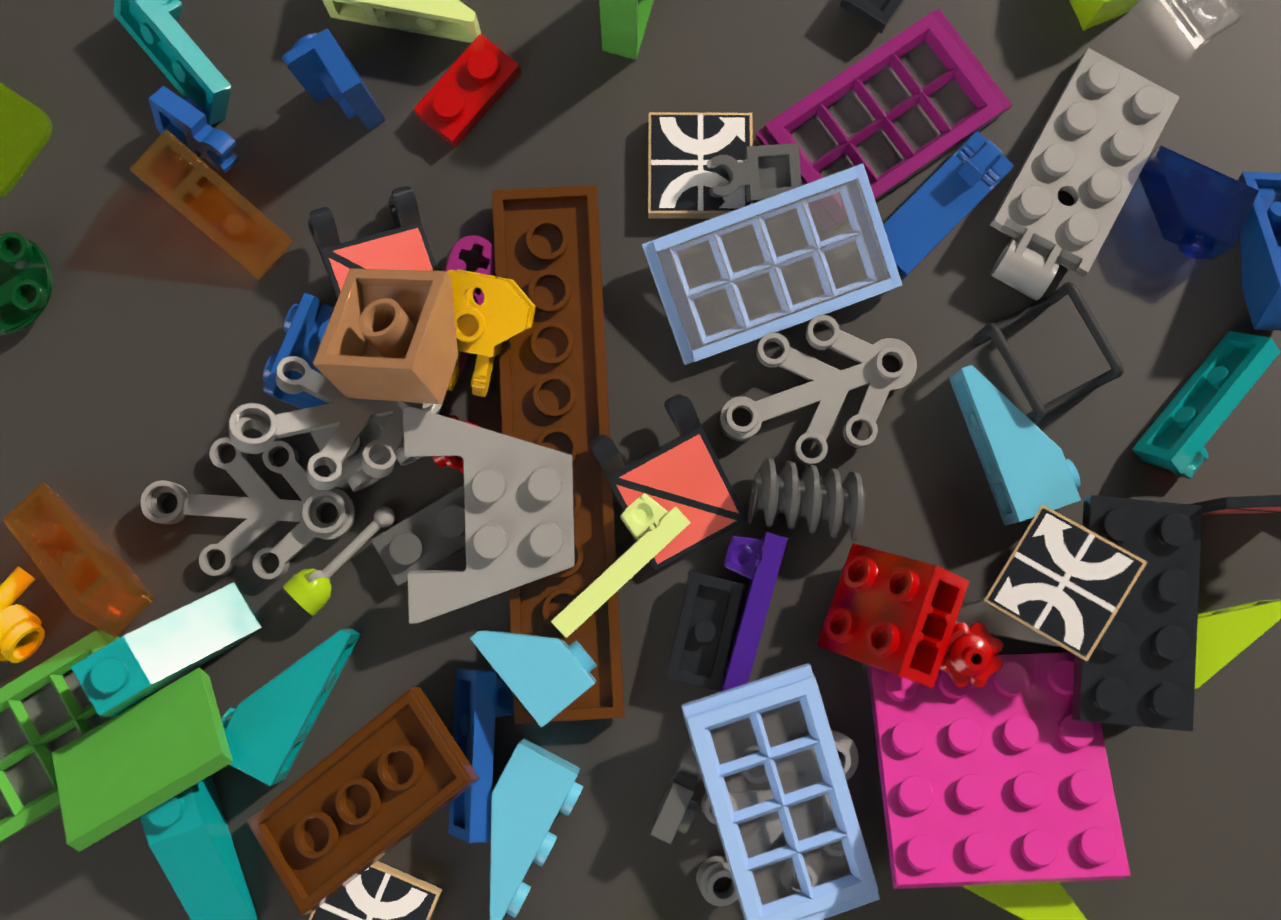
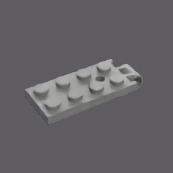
[990,47,1180,301]

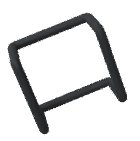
[973,282,1124,423]

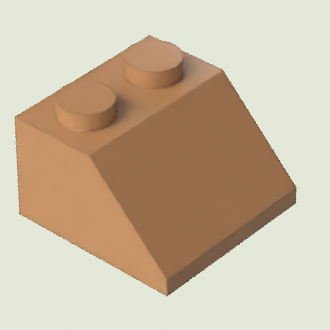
[313,268,458,405]

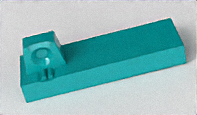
[113,0,232,126]
[1132,331,1281,480]

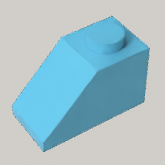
[470,630,597,728]

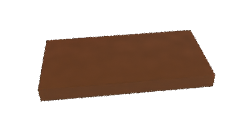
[246,687,480,916]

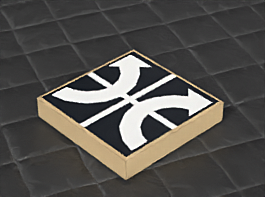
[648,112,753,219]
[984,504,1147,661]
[309,861,443,920]

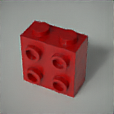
[816,543,970,688]

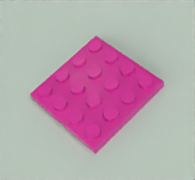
[867,652,1131,889]

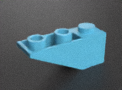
[490,737,584,920]

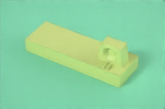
[550,493,691,638]

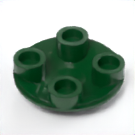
[0,232,54,336]

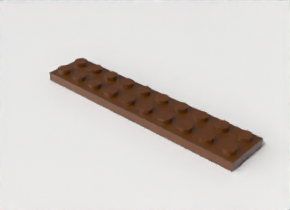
[492,185,625,724]

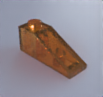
[129,129,294,280]
[2,482,156,638]

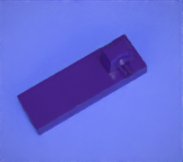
[719,532,788,692]

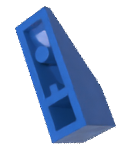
[1238,171,1281,331]

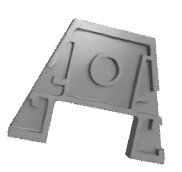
[403,406,575,623]

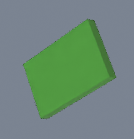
[52,668,233,852]

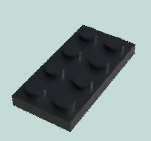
[1072,495,1202,732]

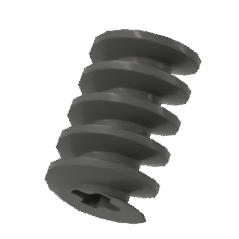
[748,458,865,541]

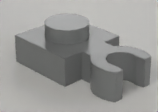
[707,143,802,202]
[650,741,701,844]

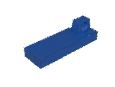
[883,131,1015,279]
[448,668,514,843]

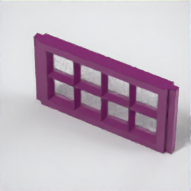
[755,8,1012,234]

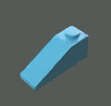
[949,365,1081,525]

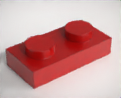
[413,33,521,148]

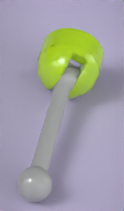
[283,506,395,616]

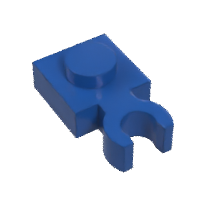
[149,86,239,173]

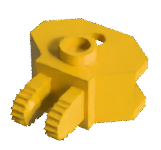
[447,270,536,397]

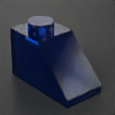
[1139,145,1259,261]

